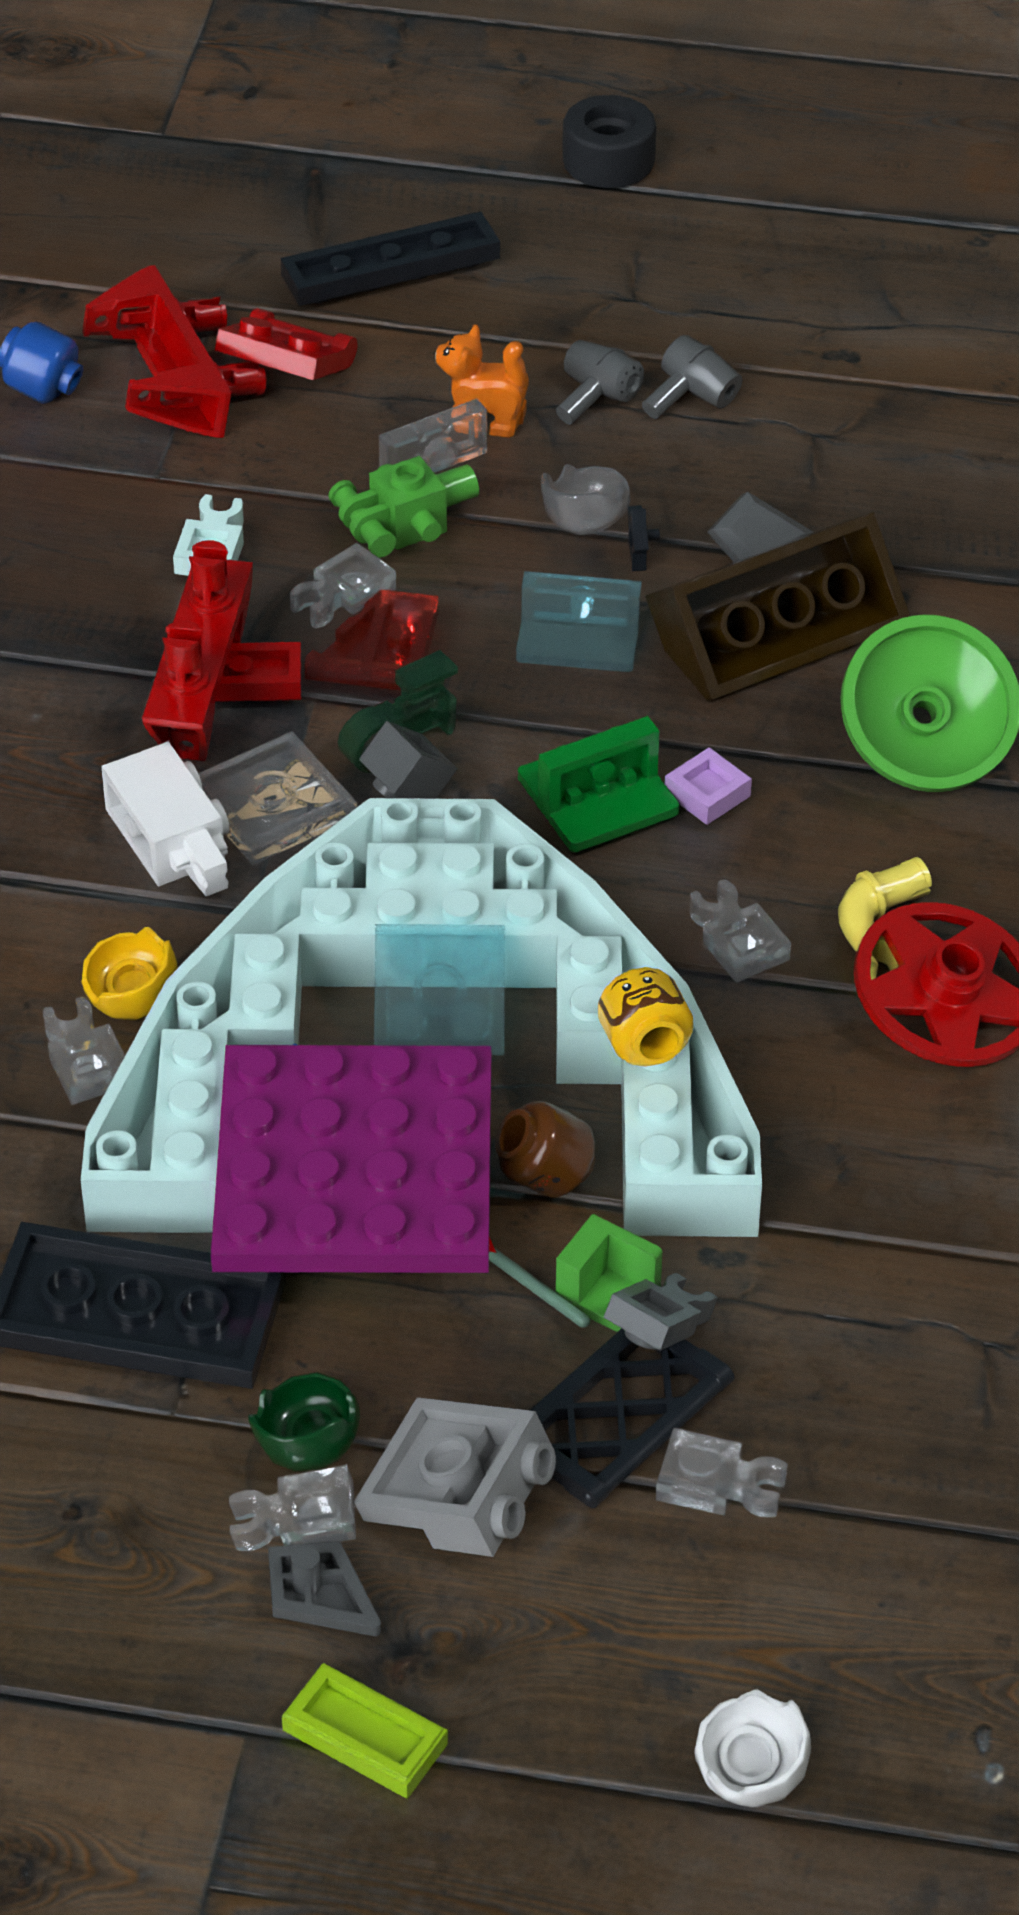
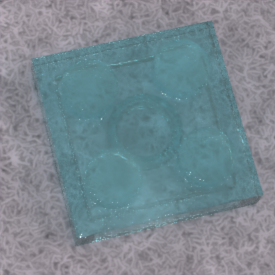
[374,924,505,1055]

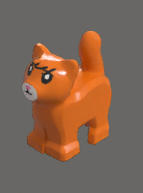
[435,325,529,438]

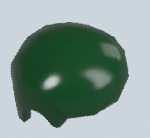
[248,1372,360,1471]

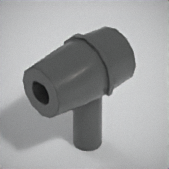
[642,335,743,419]
[556,340,644,425]

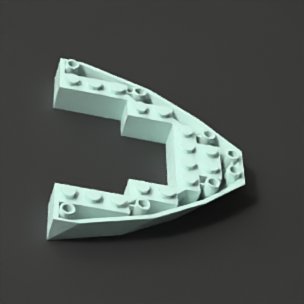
[81,798,762,1237]

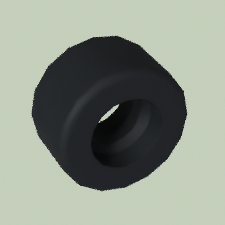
[562,95,656,188]

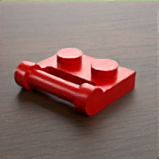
[215,308,358,380]

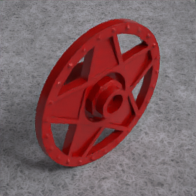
[854,902,1019,1067]

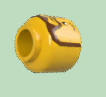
[598,967,693,1067]

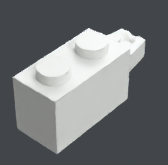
[102,741,230,896]

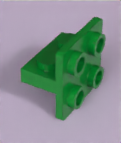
[518,716,679,852]

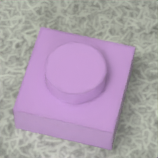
[665,747,752,825]

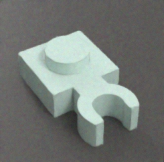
[173,494,244,576]

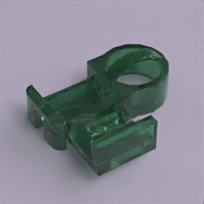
[337,650,458,773]

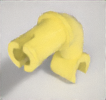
[838,857,932,980]

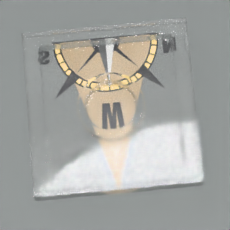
[198,731,357,865]

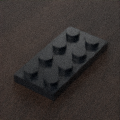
[0,1221,286,1389]

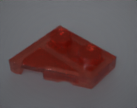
[304,589,439,692]

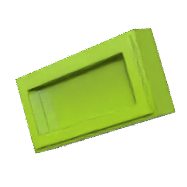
[282,1663,448,1799]

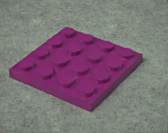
[211,1045,492,1273]

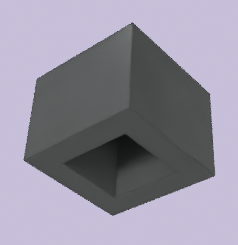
[359,721,458,799]

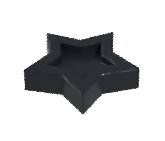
[627,505,660,571]

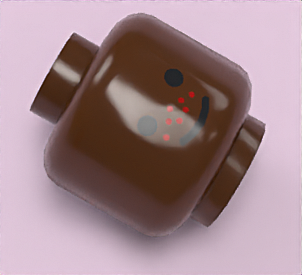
[495,1100,596,1198]

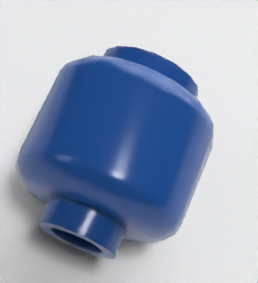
[0,321,83,404]

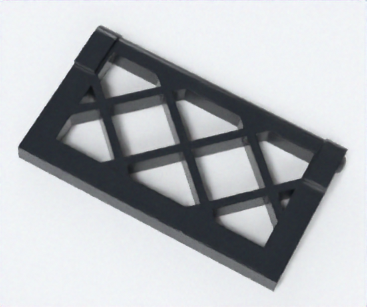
[530,1329,735,1509]

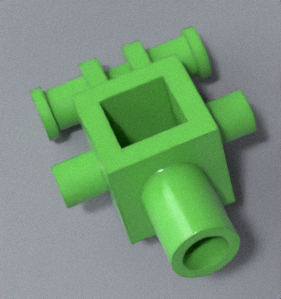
[328,456,479,558]

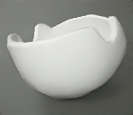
[694,1689,811,1807]

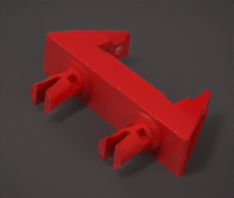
[82,265,266,438]
[142,540,253,761]

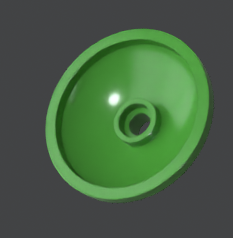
[841,615,1019,792]

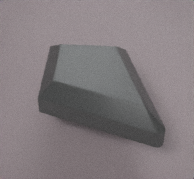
[707,492,813,562]
[268,1541,381,1636]

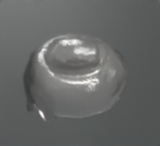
[541,464,631,535]

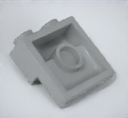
[354,1397,556,1557]

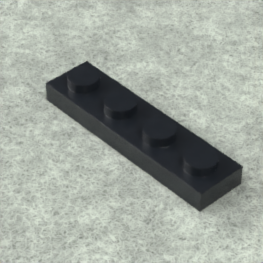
[280,211,500,306]

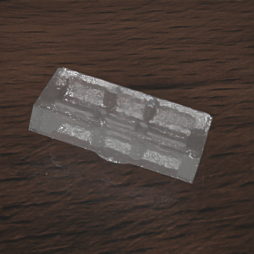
[379,399,487,473]

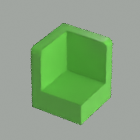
[556,1214,663,1332]

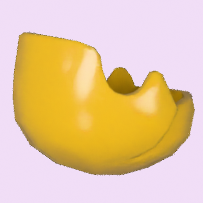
[81,927,178,1021]

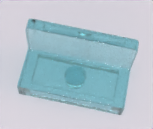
[516,571,642,672]

